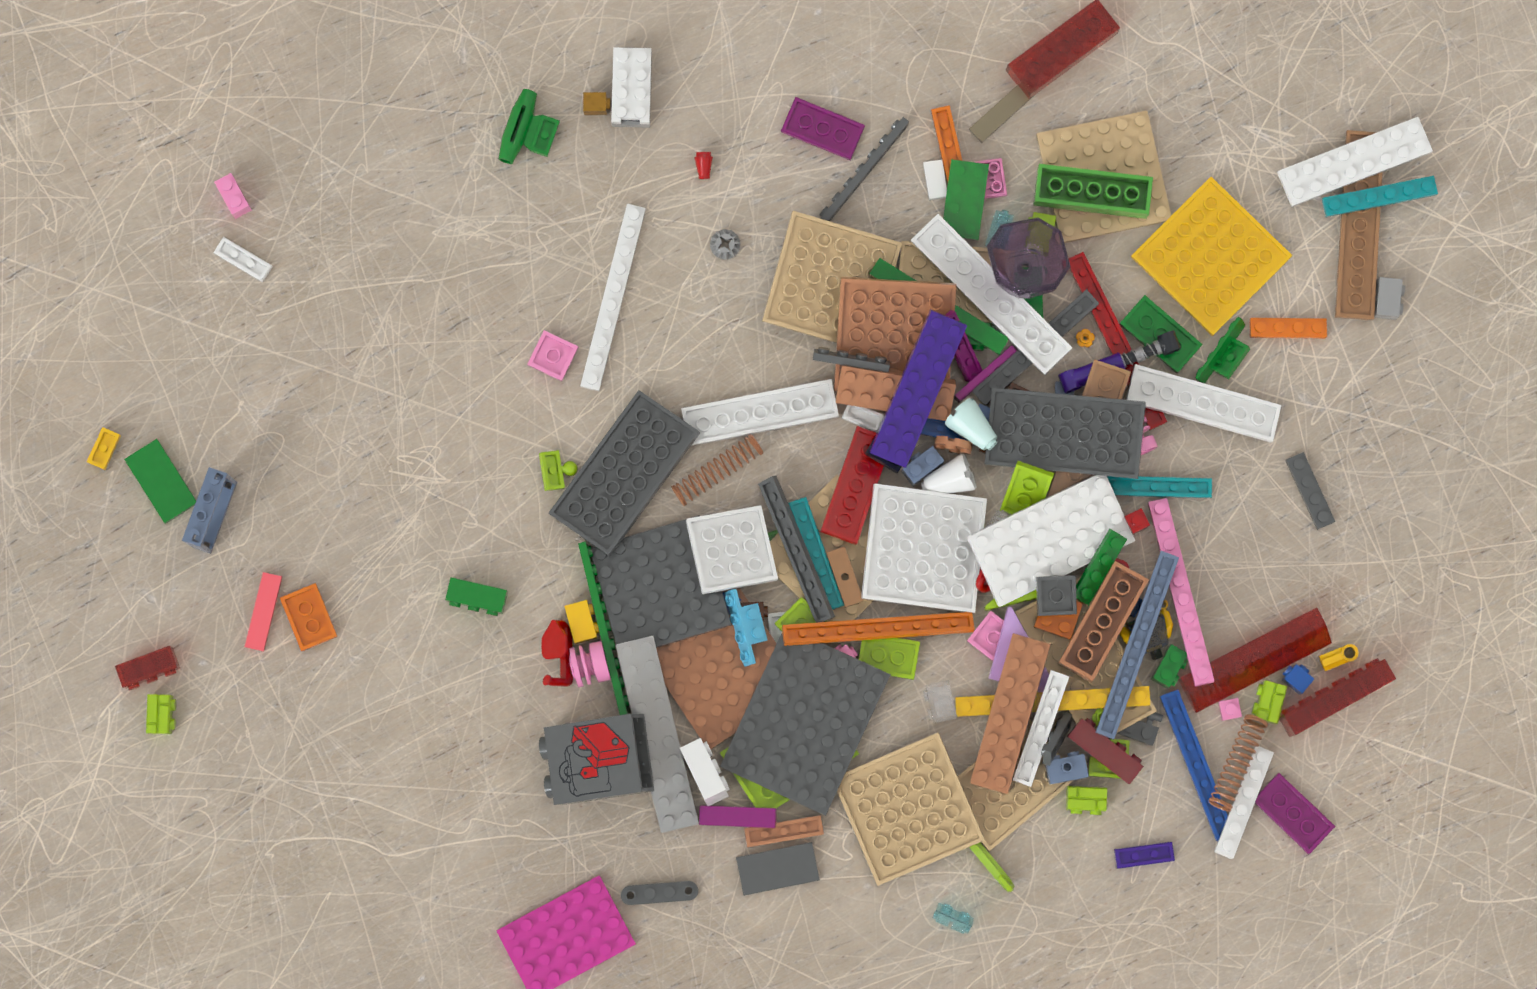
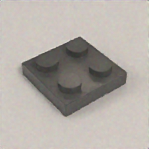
[1036,575,1077,616]

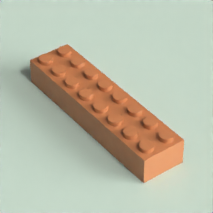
[970,633,1051,794]

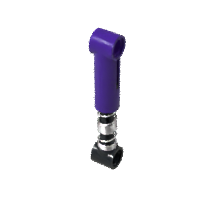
[1058,331,1182,394]

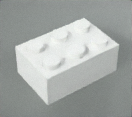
[680,738,730,806]

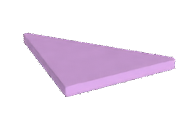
[989,607,1049,692]

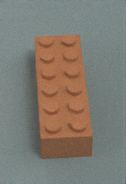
[836,365,956,421]
[1057,561,1149,682]

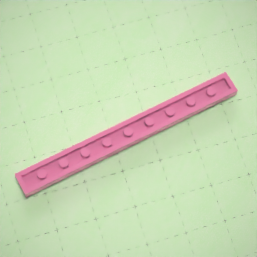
[1148,498,1214,686]

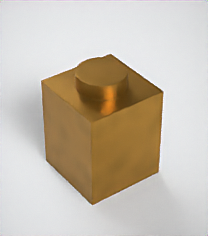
[583,92,610,115]

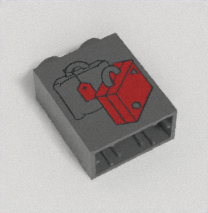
[539,714,654,805]

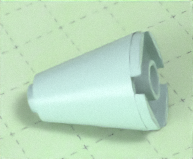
[945,398,997,450]

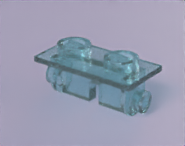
[985,210,1014,249]
[932,903,974,934]

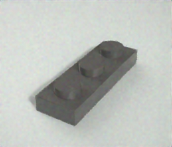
[1041,712,1072,766]

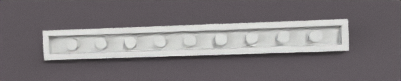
[580,204,646,391]

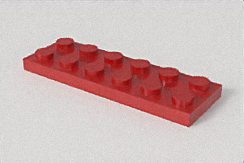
[820,426,884,545]

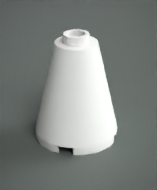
[921,454,977,493]

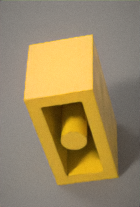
[564,600,600,645]

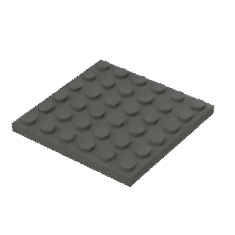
[591,515,732,648]

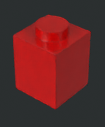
[1124,508,1150,535]

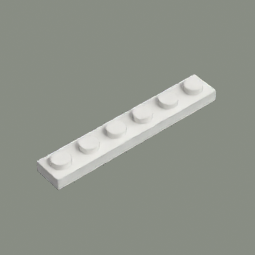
[1013,670,1069,787]
[1214,746,1274,859]

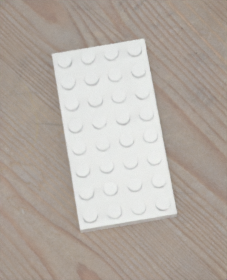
[967,475,1135,607]

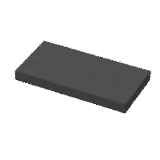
[736,842,820,896]

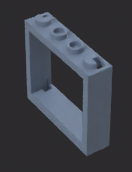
[182,467,237,554]

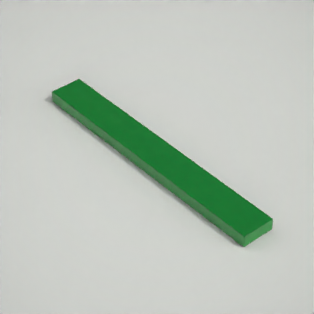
[869,258,1009,355]

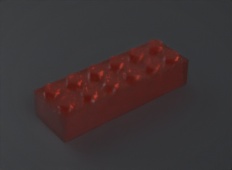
[1006,0,1120,99]
[1279,658,1396,737]

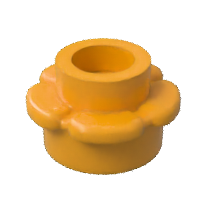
[1076,329,1095,348]

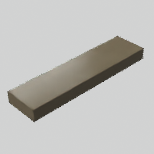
[969,78,1037,143]

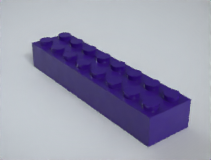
[869,309,967,468]

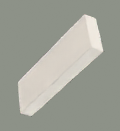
[213,237,273,283]

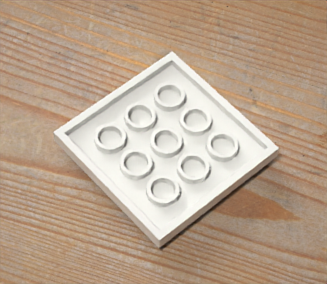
[686,505,778,594]

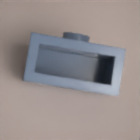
[901,446,944,486]
[1045,751,1089,785]

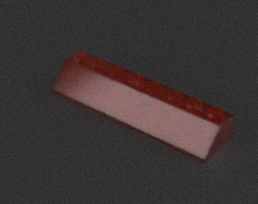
[1178,608,1332,713]

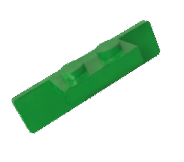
[1195,317,1250,383]

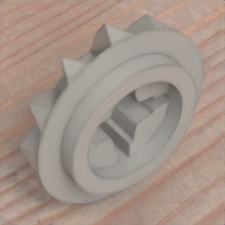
[710,229,740,260]

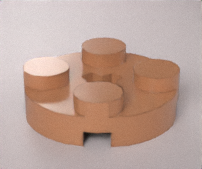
[934,436,973,455]

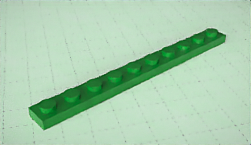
[578,542,632,715]

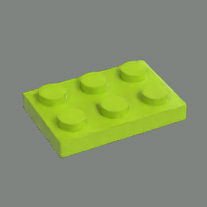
[1000,461,1054,515]
[859,638,920,680]

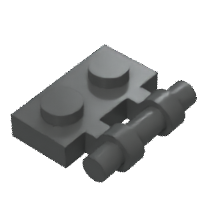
[1117,712,1163,746]

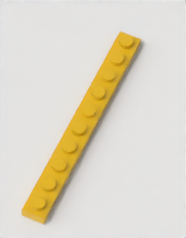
[955,686,1150,717]

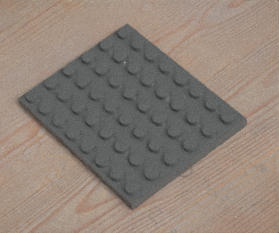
[720,633,891,816]

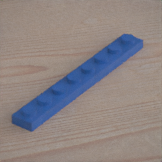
[1159,690,1228,841]

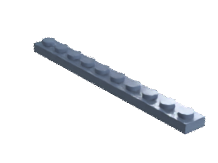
[1095,551,1179,740]

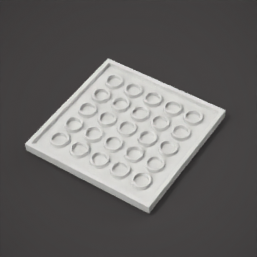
[861,484,987,613]

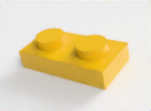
[87,427,121,470]

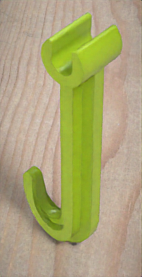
[969,842,1015,892]

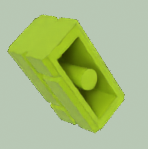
[1251,680,1287,725]
[146,694,176,734]
[1066,786,1107,815]

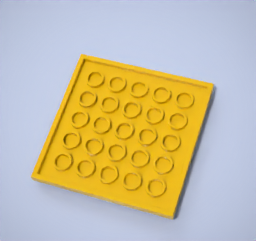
[1131,177,1293,336]

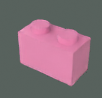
[214,173,252,219]

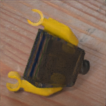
[1119,600,1173,660]

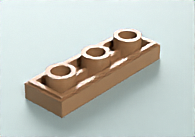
[826,546,864,608]

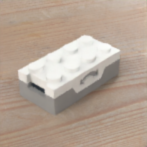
[611,47,652,128]

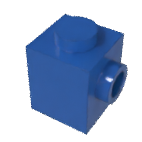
[1282,664,1314,695]

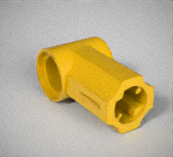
[1318,644,1359,671]

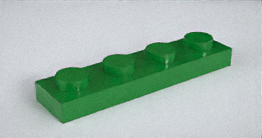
[1076,528,1127,606]

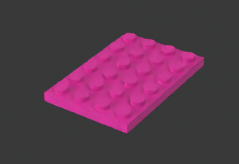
[496,875,636,989]

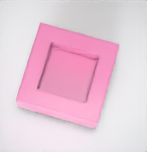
[1218,698,1242,721]

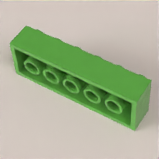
[1033,164,1153,219]

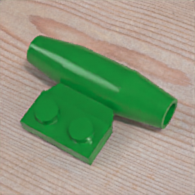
[498,89,560,164]

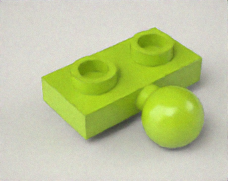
[539,450,578,491]

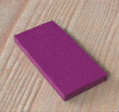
[781,97,865,161]
[1255,773,1336,855]

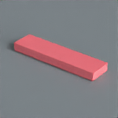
[245,572,282,652]

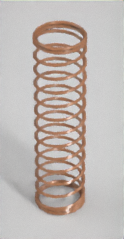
[671,434,764,506]
[1208,714,1268,811]

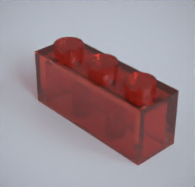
[115,646,180,691]

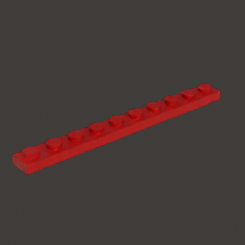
[1066,252,1167,431]

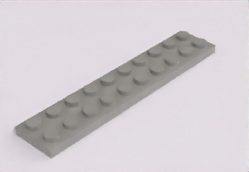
[615,635,699,833]

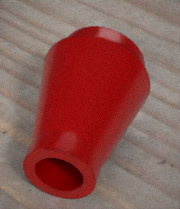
[694,152,713,179]

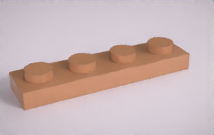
[744,815,824,848]

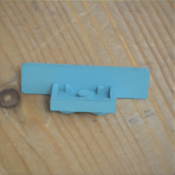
[725,589,768,667]

